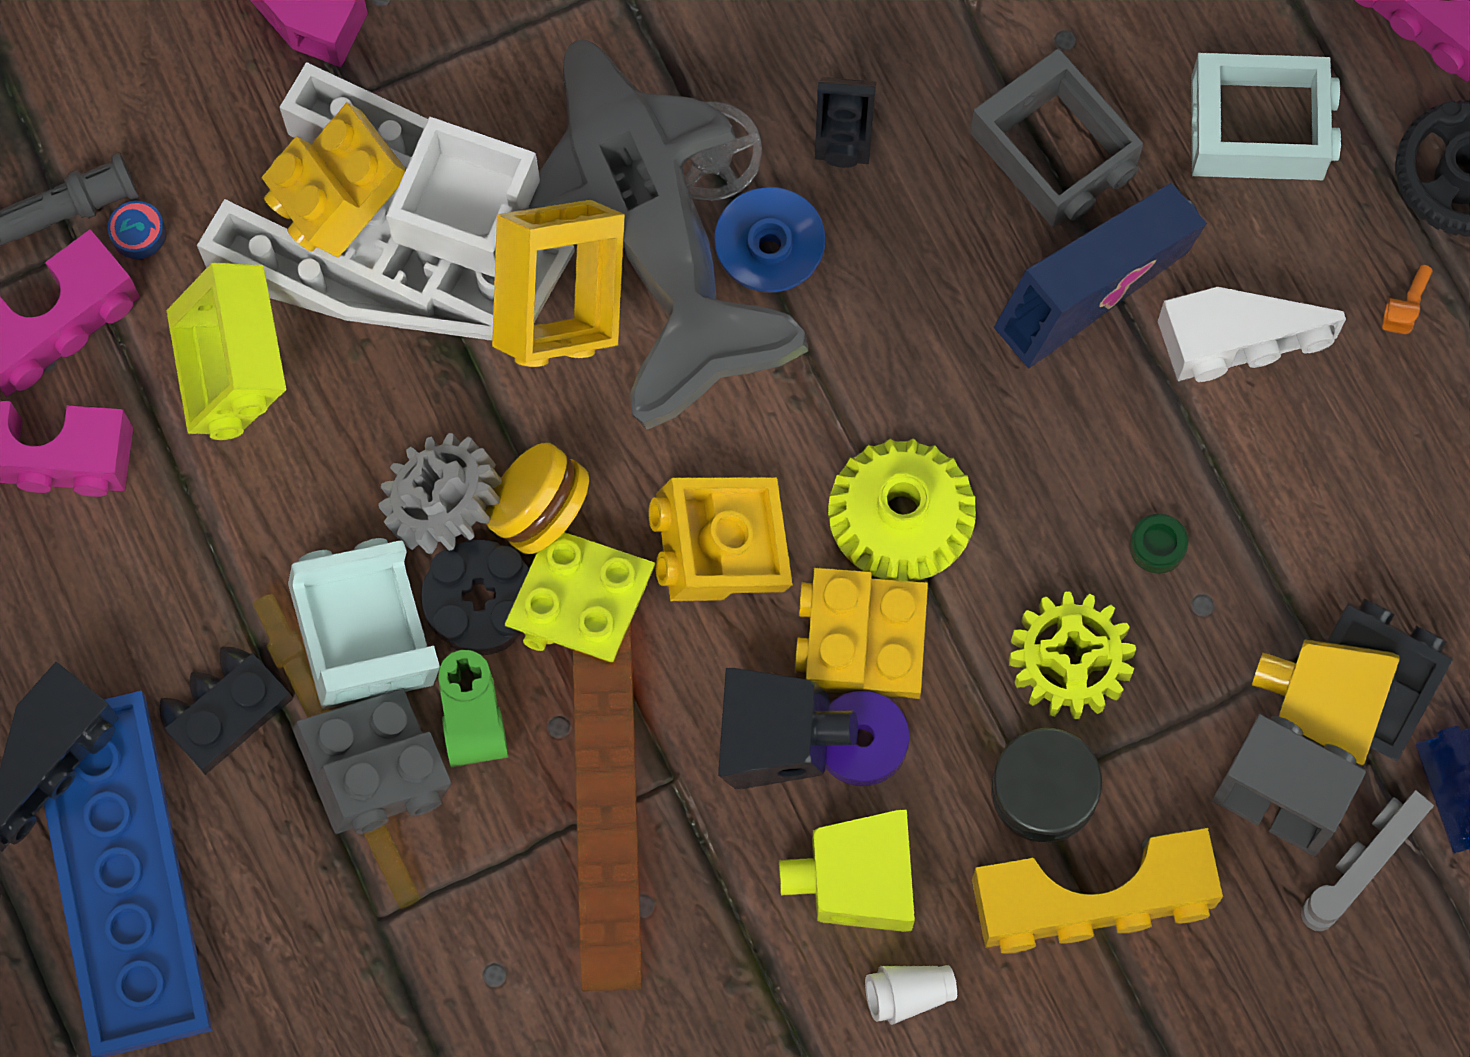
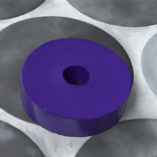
[825,691,909,786]

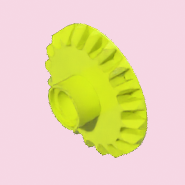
[828,438,976,582]

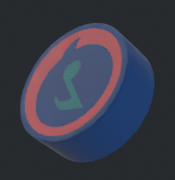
[108,201,166,259]

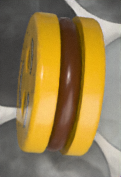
[486,442,589,554]

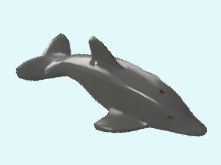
[529,40,809,430]

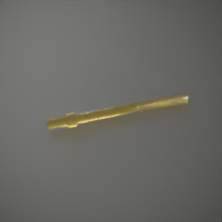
[253,594,421,909]

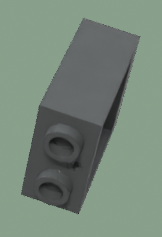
[970,48,1143,228]

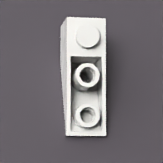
[1158,287,1346,382]

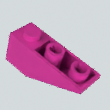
[250,0,368,67]

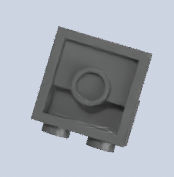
[293,688,452,834]

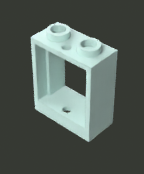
[1191,53,1341,180]

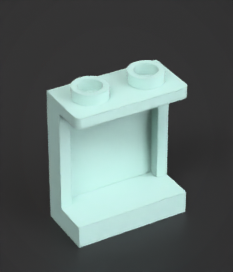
[288,538,440,710]

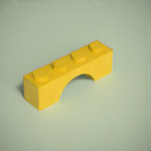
[972,828,1223,954]

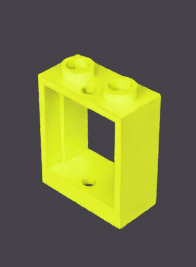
[166,263,286,440]

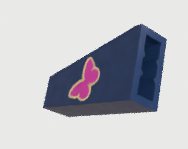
[994,182,1207,369]

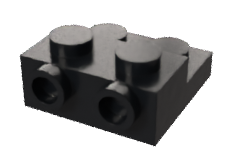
[1326,598,1453,762]

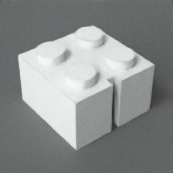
[386,116,540,277]

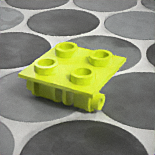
[505,532,655,663]

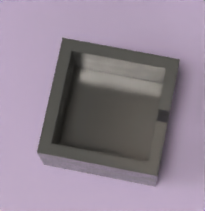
[1212,714,1367,857]

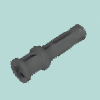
[0,152,139,247]

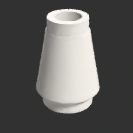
[865,965,957,1025]

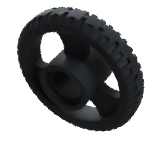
[1395,100,1470,237]

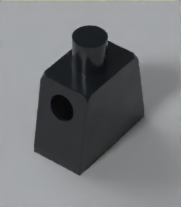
[718,668,858,789]

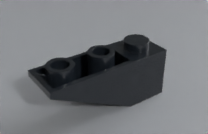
[815,77,876,168]
[0,662,119,852]

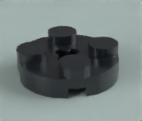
[422,540,529,656]

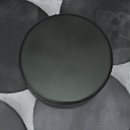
[991,728,1102,843]

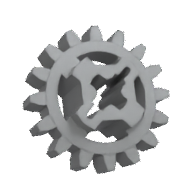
[379,433,502,554]

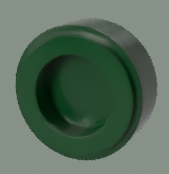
[1129,514,1188,574]

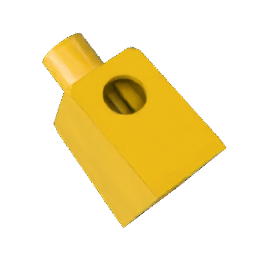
[1252,640,1400,765]

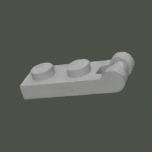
[1301,790,1434,931]

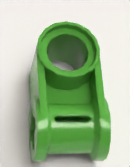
[438,650,509,767]

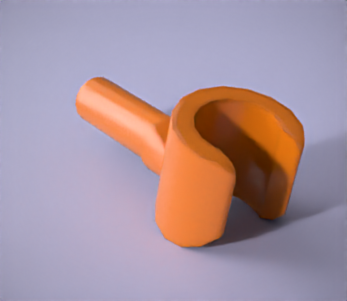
[1382,265,1433,334]

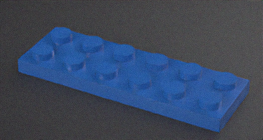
[44,691,213,1057]

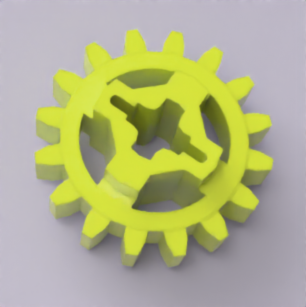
[1009,592,1136,719]

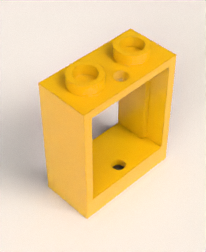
[492,200,625,367]

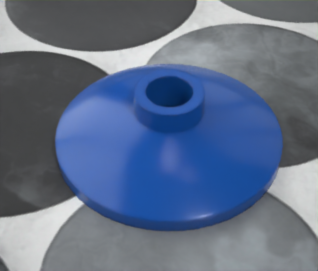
[714,187,825,292]

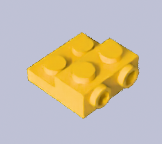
[261,102,406,258]
[649,477,793,601]
[795,568,928,699]

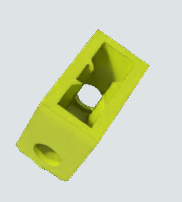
[779,810,915,932]

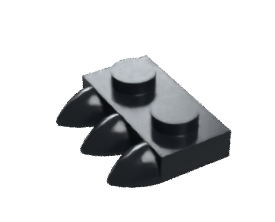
[159,646,293,775]

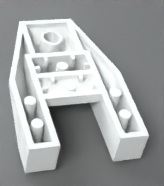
[197,62,575,340]

